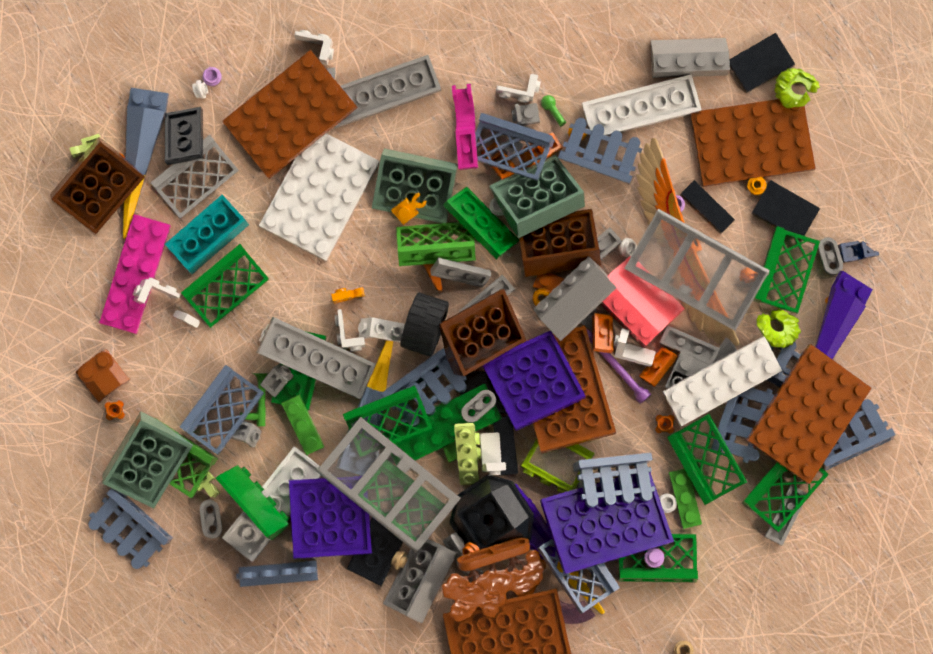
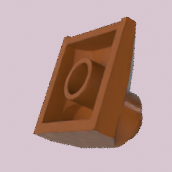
[76,349,130,403]

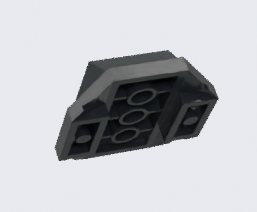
[449,474,534,550]

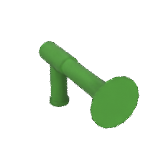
[240,373,269,426]

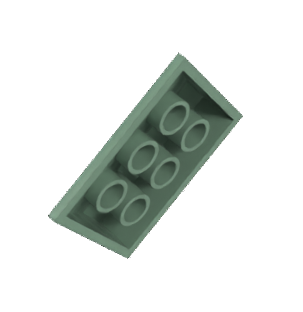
[372,148,458,223]
[489,155,585,238]
[102,411,193,509]

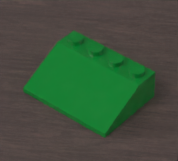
[216,465,290,540]

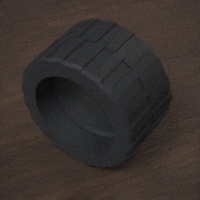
[400,292,449,357]

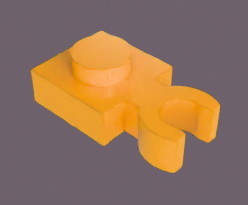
[391,192,427,225]
[331,287,365,304]

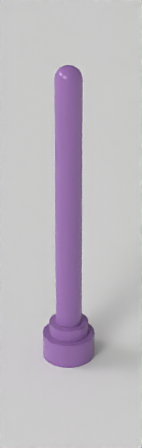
[587,330,651,404]

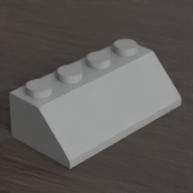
[650,38,730,78]
[534,256,617,341]
[383,534,457,623]

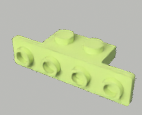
[454,423,481,485]

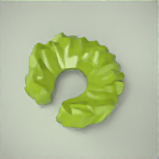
[774,68,820,108]
[756,308,801,348]

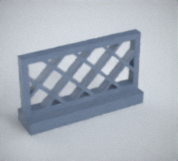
[475,113,554,181]
[180,365,264,455]
[537,539,620,614]

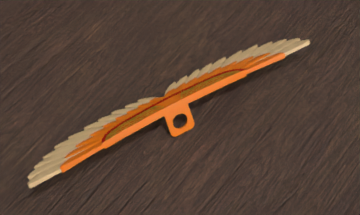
[636,138,740,346]

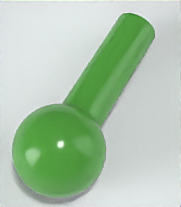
[541,95,566,127]

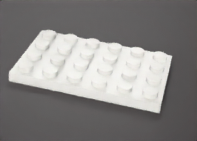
[259,134,380,262]

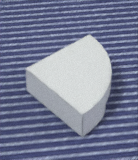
[173,310,200,328]

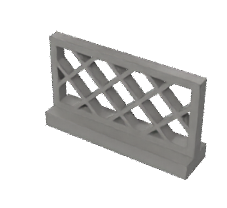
[151,135,239,218]

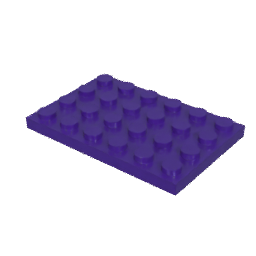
[540,472,674,575]

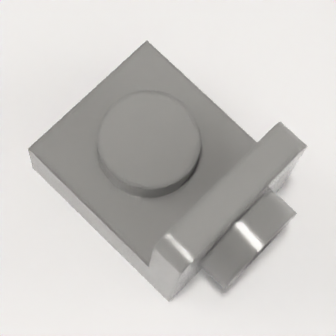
[512,103,540,126]
[260,364,294,397]
[229,419,262,448]

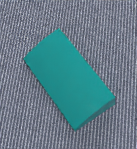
[165,195,249,275]

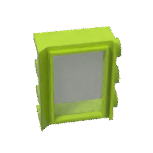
[521,438,595,493]

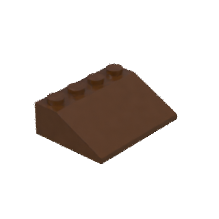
[50,137,145,234]
[520,209,601,277]
[439,289,526,376]

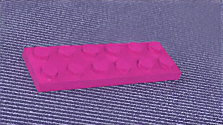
[99,214,171,334]

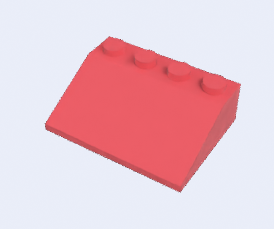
[600,256,685,348]

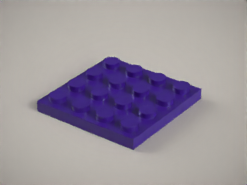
[482,330,586,431]
[288,476,372,559]

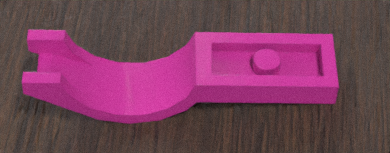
[452,84,478,170]

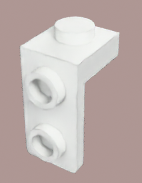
[294,30,334,65]
[496,74,541,103]
[133,277,181,304]
[335,309,366,352]
[358,317,405,343]
[613,328,655,367]
[480,433,506,476]

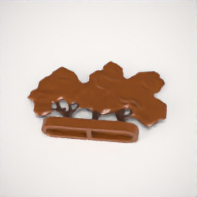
[442,538,547,622]

